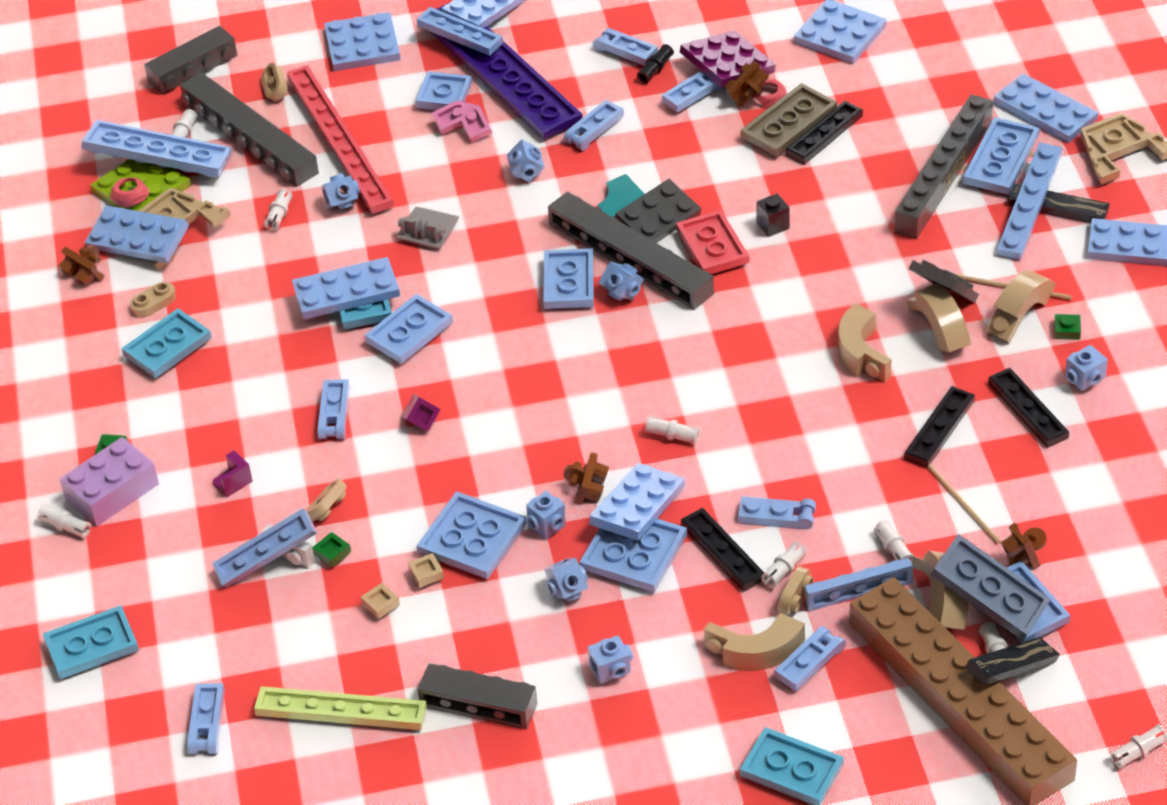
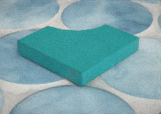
[597,174,645,218]

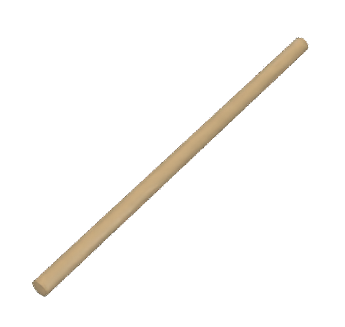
[954,273,1072,301]
[927,464,1001,545]

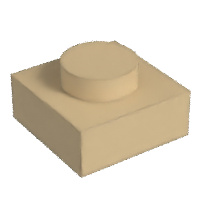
[408,553,444,588]
[361,583,400,619]

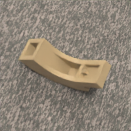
[985,270,1057,343]
[907,284,972,352]
[838,303,892,383]
[912,550,969,630]
[704,613,805,671]

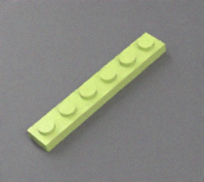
[254,686,427,730]

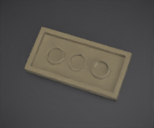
[740,83,837,157]

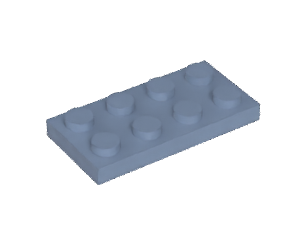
[930,534,1051,641]

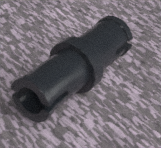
[637,44,674,84]

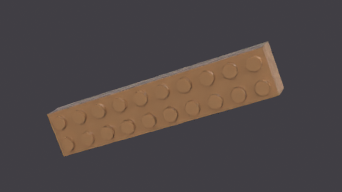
[849,577,1077,805]

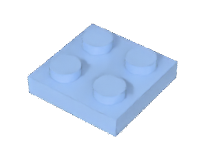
[416,71,472,110]

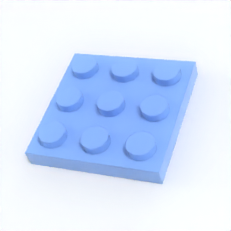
[794,0,887,64]
[324,12,401,71]
[416,491,527,579]
[579,519,687,593]

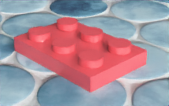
[676,210,749,274]

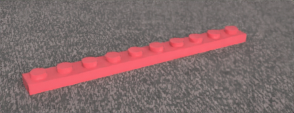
[287,65,394,214]

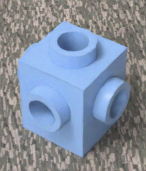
[507,139,545,183]
[320,173,360,210]
[598,261,644,301]
[1065,345,1108,391]
[526,491,566,540]
[544,558,588,602]
[587,635,633,684]

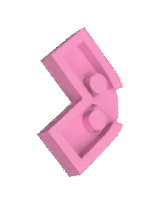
[432,100,493,143]

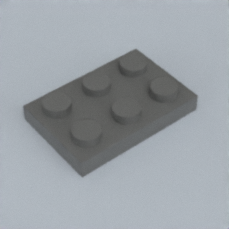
[615,178,702,243]
[908,260,979,303]

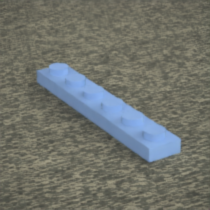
[997,142,1063,261]

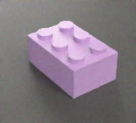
[59,437,159,527]

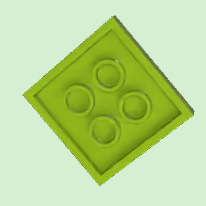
[90,159,191,211]

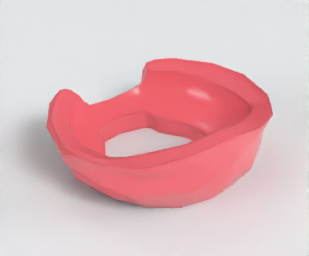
[751,79,788,109]
[110,178,149,208]

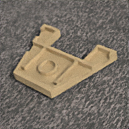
[1080,113,1167,184]
[139,188,231,270]

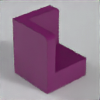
[401,394,441,432]
[212,450,253,498]

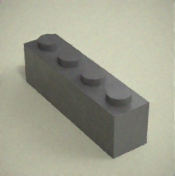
[144,25,238,95]
[417,663,538,730]

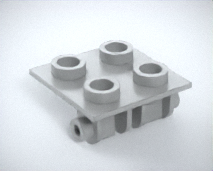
[396,206,459,249]

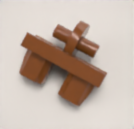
[725,61,769,107]
[58,245,105,287]
[563,452,609,505]
[1000,523,1047,570]

